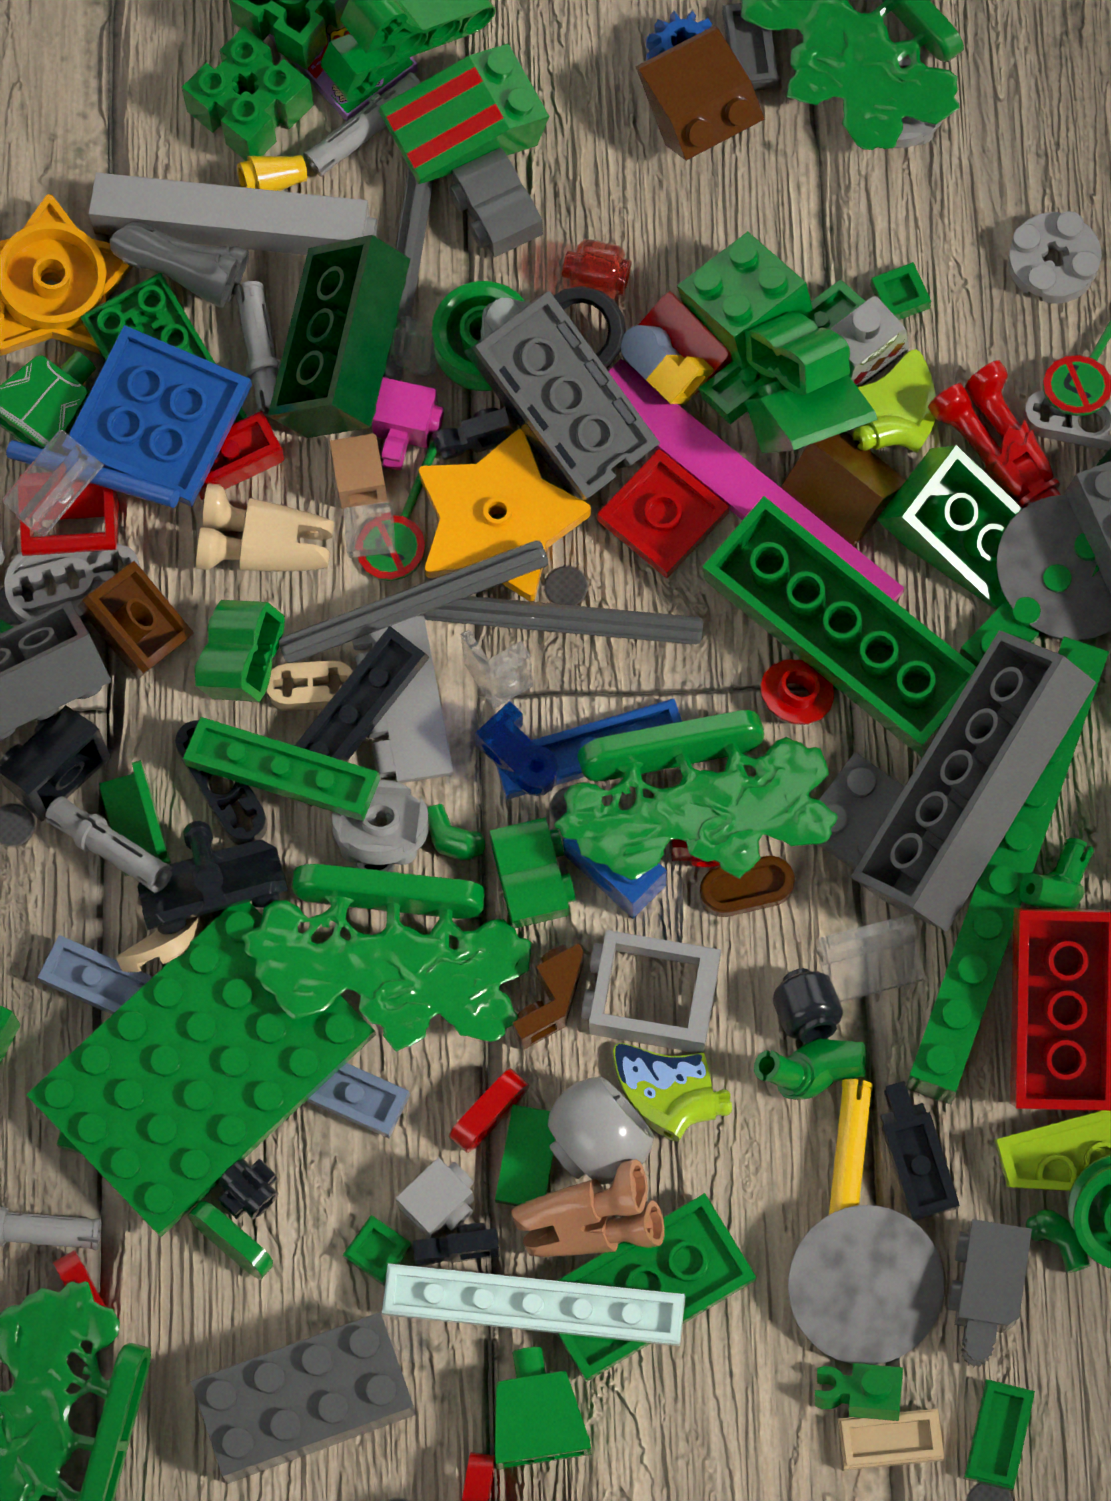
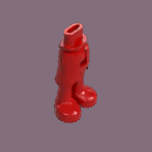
[928,360,1061,509]

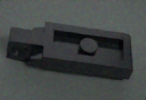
[880,1081,960,1221]

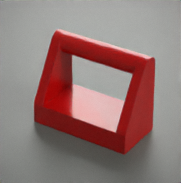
[19,472,119,556]

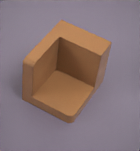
[330,434,387,509]

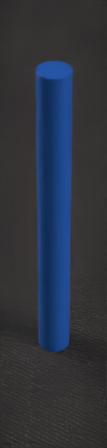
[6,440,180,508]

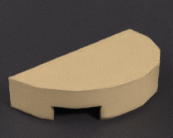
[116,916,204,972]

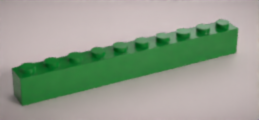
[906,636,1109,1105]

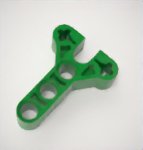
[320,0,496,102]

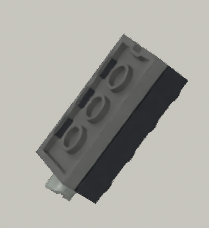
[465,291,660,500]

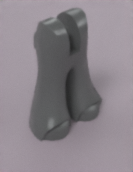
[110,221,249,308]

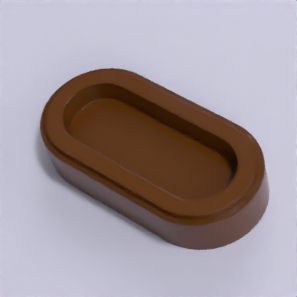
[699,856,795,917]

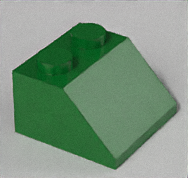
[744,375,878,453]

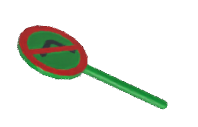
[1043,320,1111,416]
[356,441,437,581]

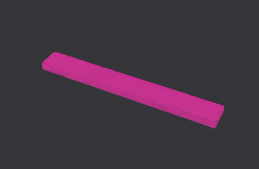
[608,358,904,602]

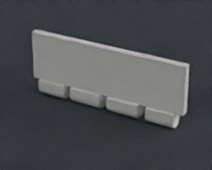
[352,604,453,783]

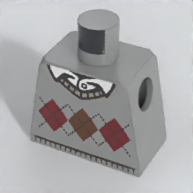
[830,296,910,387]

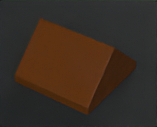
[781,432,906,547]
[78,560,194,679]

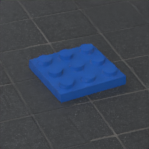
[63,325,252,507]

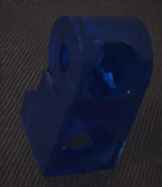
[475,701,558,796]

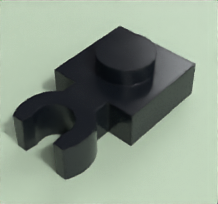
[433,408,518,460]
[413,1223,500,1266]

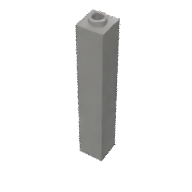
[89,172,377,255]

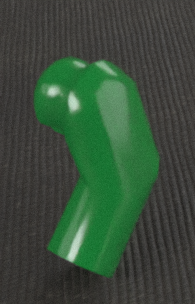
[427,804,486,861]
[1026,1209,1091,1273]

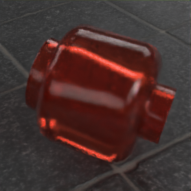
[562,239,632,300]

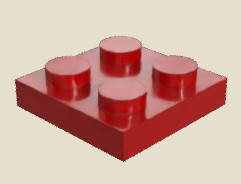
[597,449,729,579]

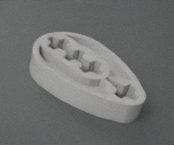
[4,544,141,624]

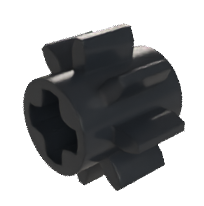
[218,1158,279,1219]

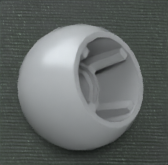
[548,1077,654,1184]

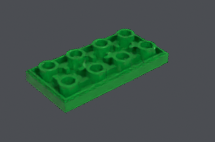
[81,273,247,424]

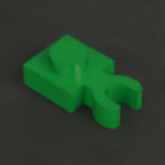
[815,1363,903,1421]

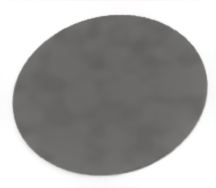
[997,495,1111,640]
[788,1205,944,1365]

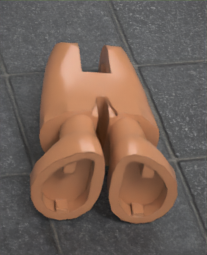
[511,1159,664,1257]

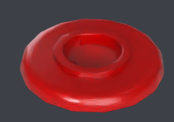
[760,659,834,725]

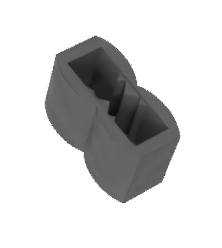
[449,147,543,258]

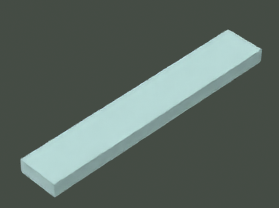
[382,1264,685,1346]

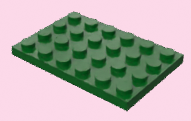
[26,902,376,1238]

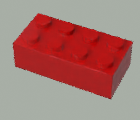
[1010,908,1111,1111]

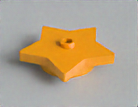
[0,194,133,356]
[419,429,591,601]

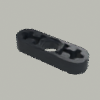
[175,720,268,845]

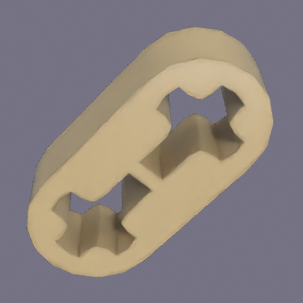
[267,660,353,711]

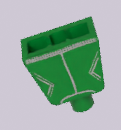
[0,351,96,456]

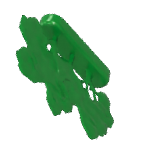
[741,0,964,150]
[554,710,838,880]
[242,864,531,1052]
[0,1281,151,1501]

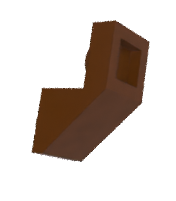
[513,943,584,1050]

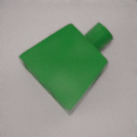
[495,1347,592,1470]

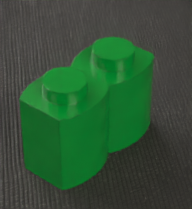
[745,311,850,395]
[194,600,285,702]
[489,817,576,929]

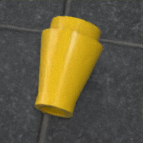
[237,155,307,191]

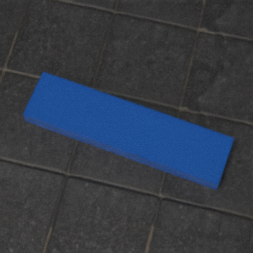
[493,698,682,800]

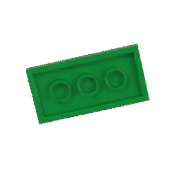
[557,1193,757,1382]

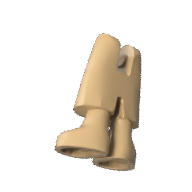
[196,483,334,571]

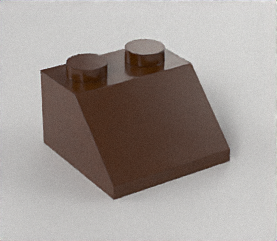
[635,25,765,161]

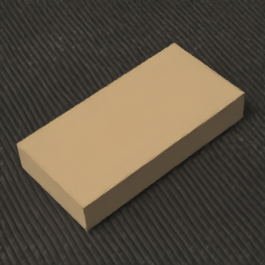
[837,1408,944,1471]

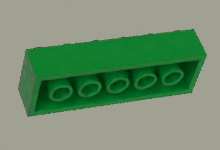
[702,496,977,757]

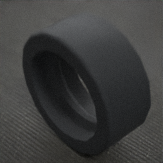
[553,286,626,367]

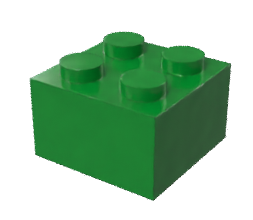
[677,231,815,370]

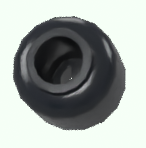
[773,968,843,1044]

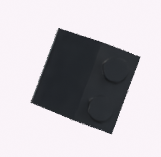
[0,705,111,822]

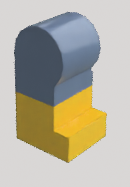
[621,325,714,405]

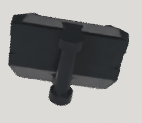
[137,821,288,934]

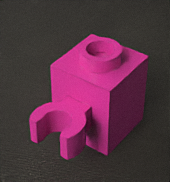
[372,377,445,471]

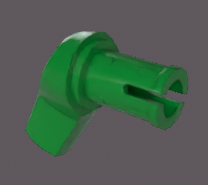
[1019,838,1094,909]
[754,1039,867,1100]

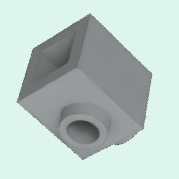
[395,1157,474,1239]

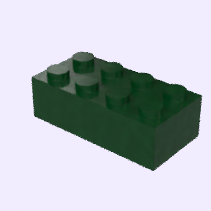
[268,235,410,438]

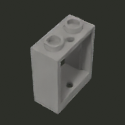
[581,930,721,1053]

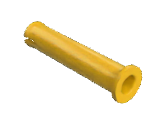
[829,1079,873,1215]

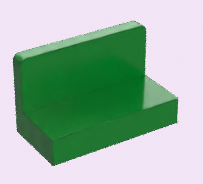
[99,760,171,876]

